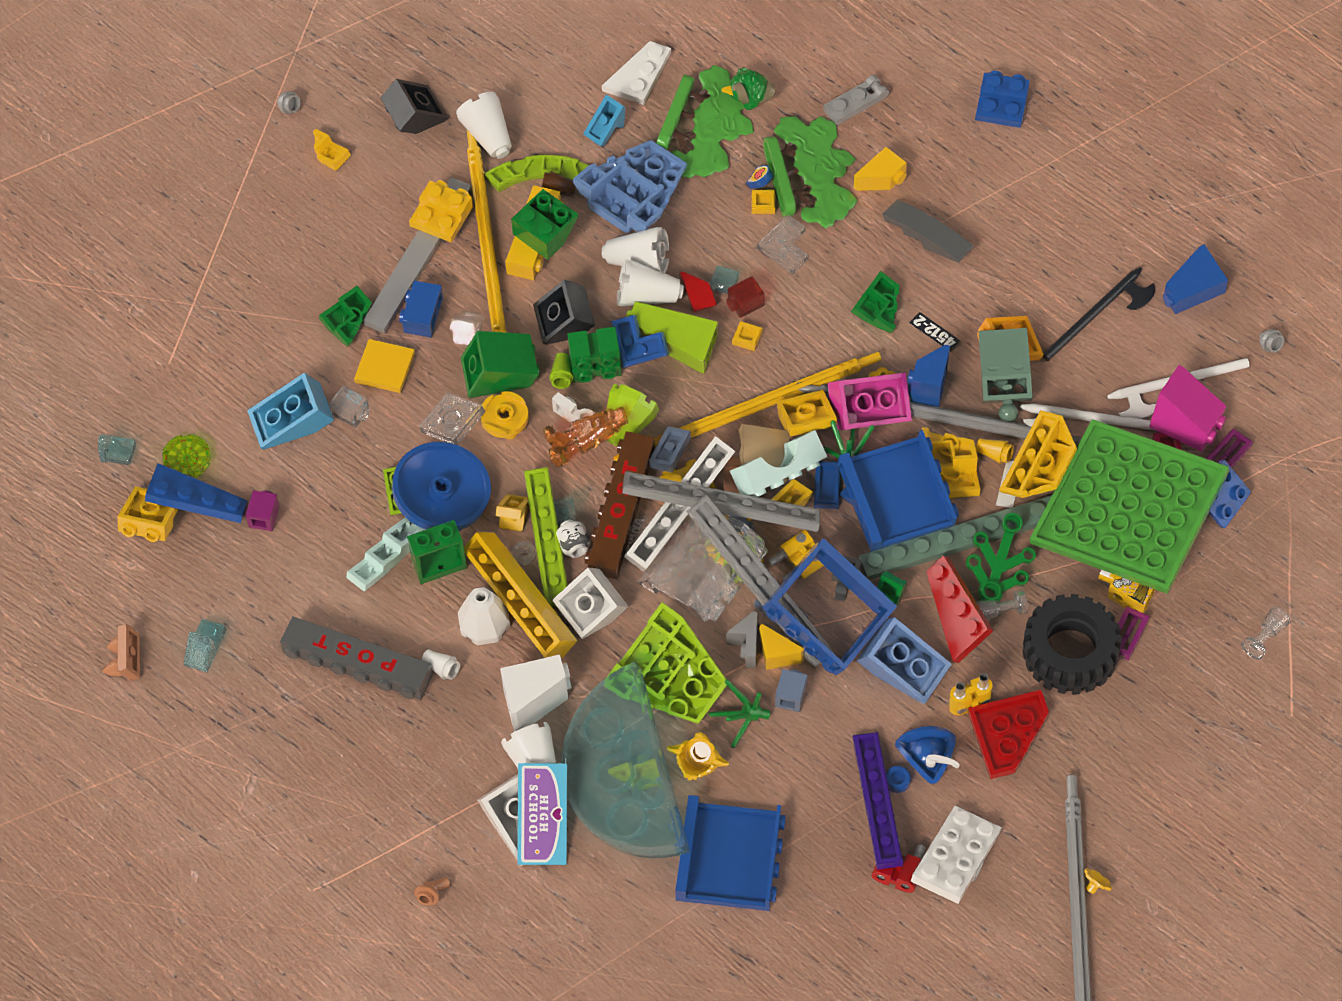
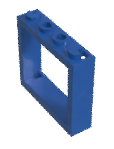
[762,538,897,676]

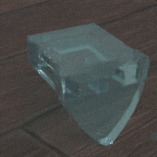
[98,434,136,465]
[554,495,576,526]

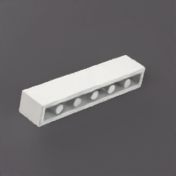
[624,436,735,571]

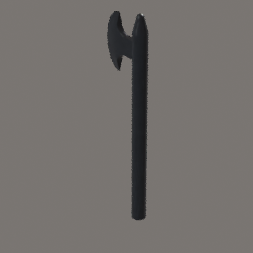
[1042,267,1155,361]

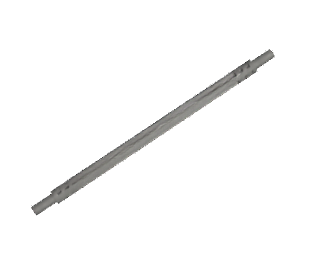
[797,382,1082,447]
[1065,775,1091,1001]

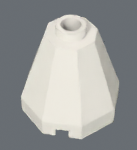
[458,587,511,645]

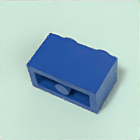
[399,281,443,338]

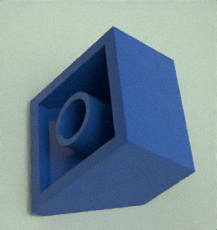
[907,345,950,407]

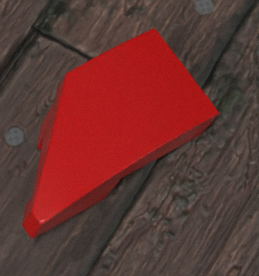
[679,272,717,313]

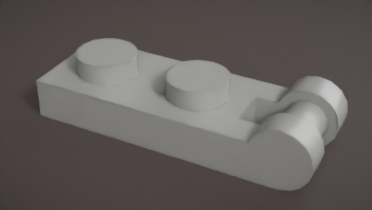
[823,75,889,126]

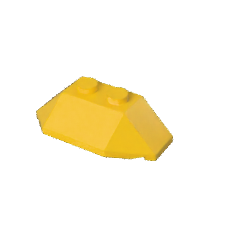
[999,410,1077,498]

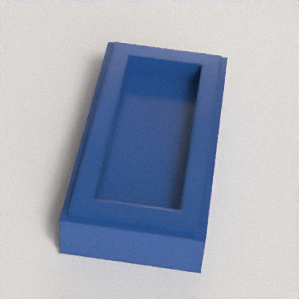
[814,461,840,509]

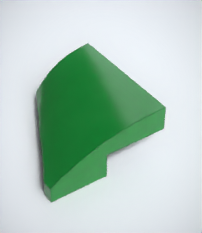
[851,271,900,333]
[319,286,372,347]

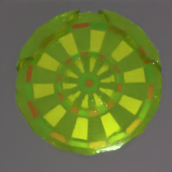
[162,434,211,478]

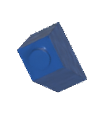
[1163,244,1228,314]

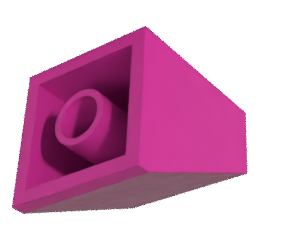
[1149,365,1227,452]

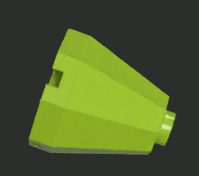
[603,384,659,446]

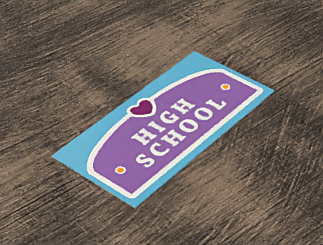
[517,763,567,865]

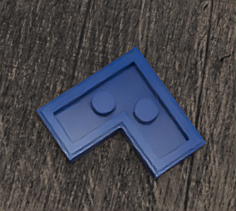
[611,315,669,368]

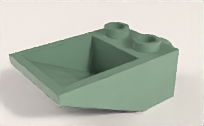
[978,328,1032,422]

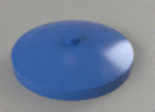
[392,442,491,530]

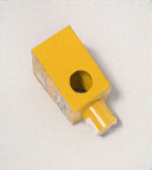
[1098,570,1155,613]

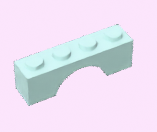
[730,430,827,497]

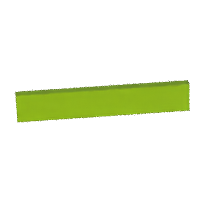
[524,467,567,608]

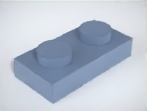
[649,426,691,472]

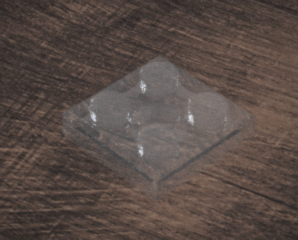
[418,392,486,445]

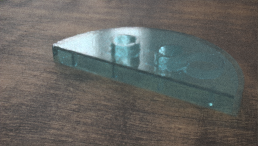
[561,662,690,858]

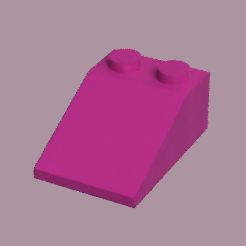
[828,372,912,430]

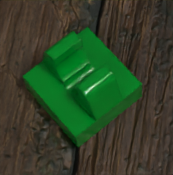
[877,571,907,606]

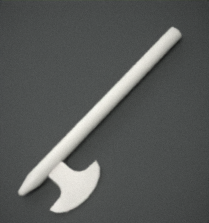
[1107,358,1249,419]
[1020,403,1156,431]

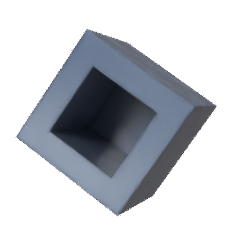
[775,669,807,712]

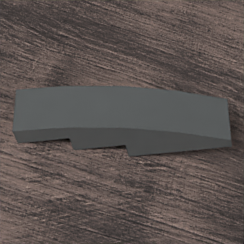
[882,199,973,263]

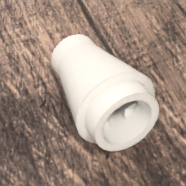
[422,649,460,680]

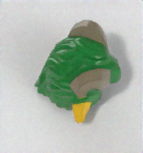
[722,67,776,110]

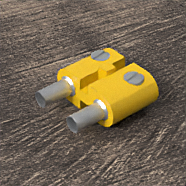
[768,529,824,581]
[949,673,993,716]

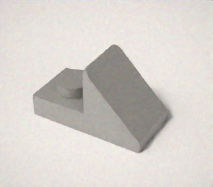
[726,612,757,668]

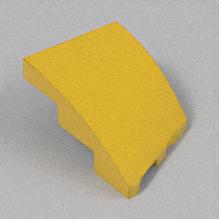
[922,427,980,498]

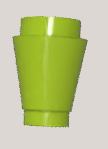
[549,353,573,389]

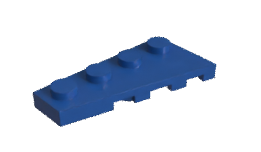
[145,463,247,523]

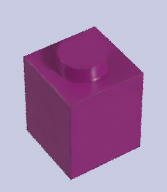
[246,490,280,531]

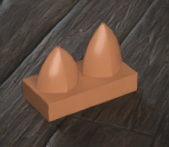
[102,624,140,681]

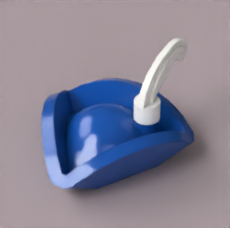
[895,726,960,784]

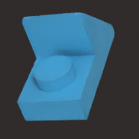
[583,94,625,147]

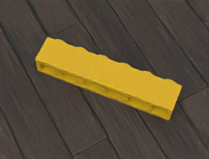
[464,532,578,658]

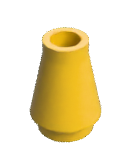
[976,438,1014,464]

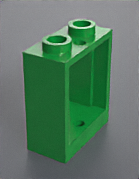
[407,520,467,585]

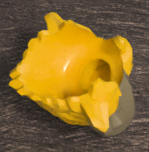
[667,732,729,781]

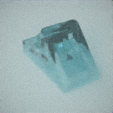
[183,619,226,672]

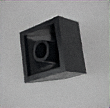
[380,79,448,134]
[533,280,595,345]

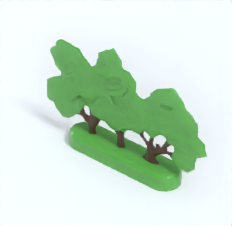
[656,65,754,178]
[763,116,857,228]

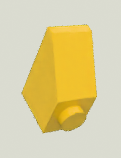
[854,147,907,191]

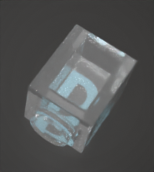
[330,385,370,428]

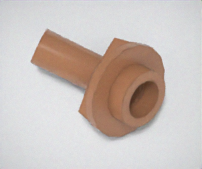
[414,877,450,905]

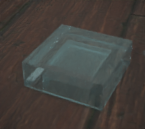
[709,265,739,295]

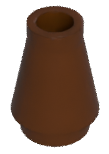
[542,171,575,194]

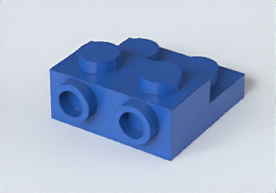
[975,71,1030,128]

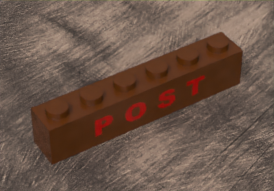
[585,431,656,580]

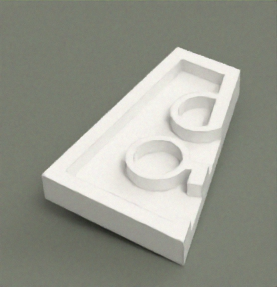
[602,41,671,105]

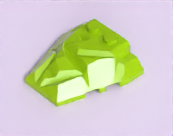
[602,602,727,724]

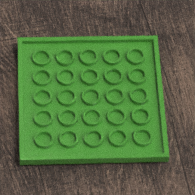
[1029,419,1229,594]

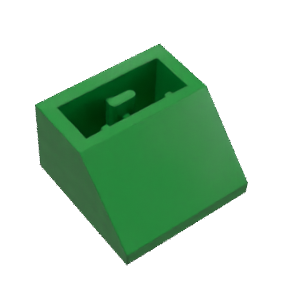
[511,189,579,260]

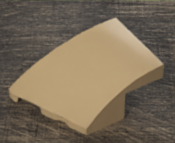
[739,424,789,482]

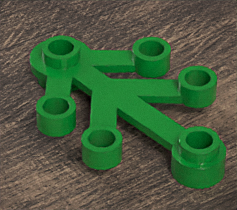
[965,513,1036,605]

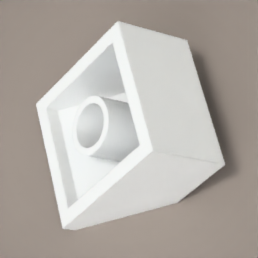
[552,568,629,639]

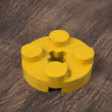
[480,391,529,440]

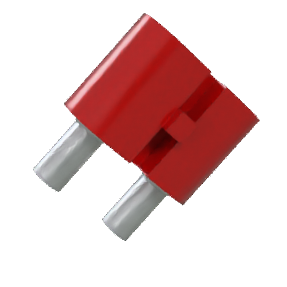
[871,837,926,893]

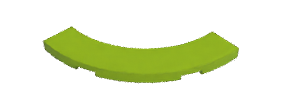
[484,155,589,193]

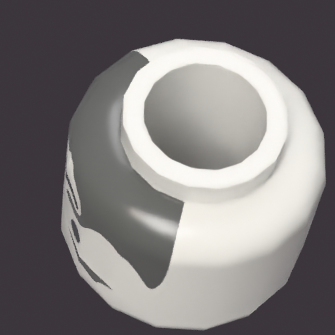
[556,520,591,558]

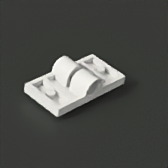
[911,806,1002,904]

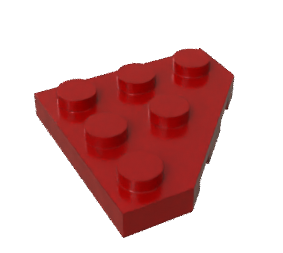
[968,690,1049,779]

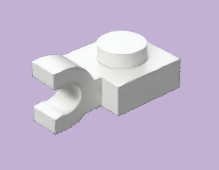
[552,392,595,430]

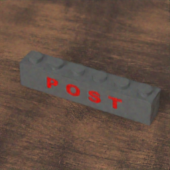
[280,616,433,700]

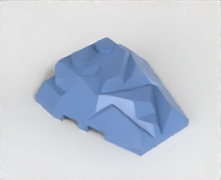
[573,140,687,233]

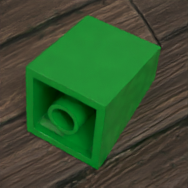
[461,331,540,398]

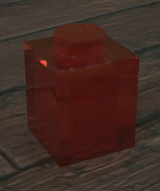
[726,276,765,318]

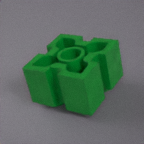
[567,327,621,383]

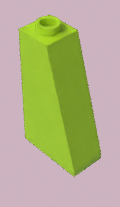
[626,301,718,373]

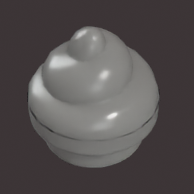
[277,91,301,114]
[1259,329,1284,353]

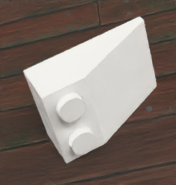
[477,774,522,866]

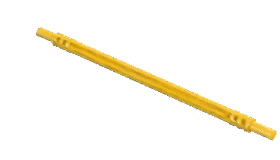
[467,130,506,333]
[613,352,882,461]

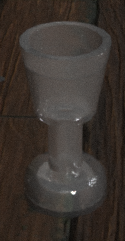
[976,589,1029,621]
[1241,607,1291,660]

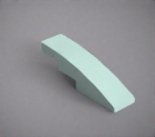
[346,517,425,592]

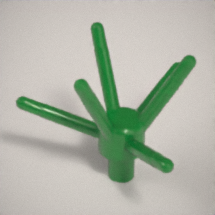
[822,420,874,458]
[709,679,770,748]

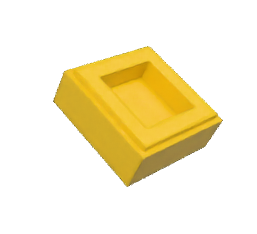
[752,190,775,214]
[732,321,763,351]

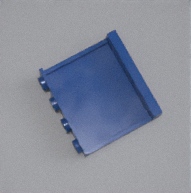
[837,430,959,552]
[675,795,786,911]

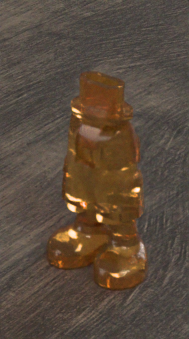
[543,407,628,467]

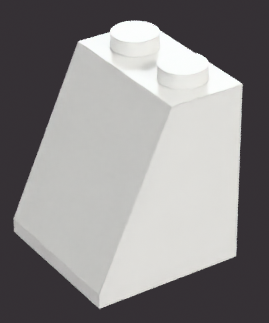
[500,655,571,732]

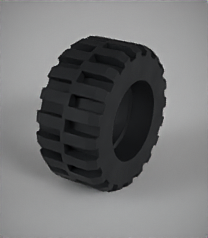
[1022,594,1122,695]

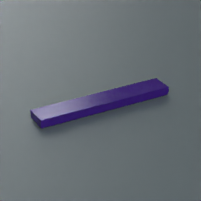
[853,732,903,870]

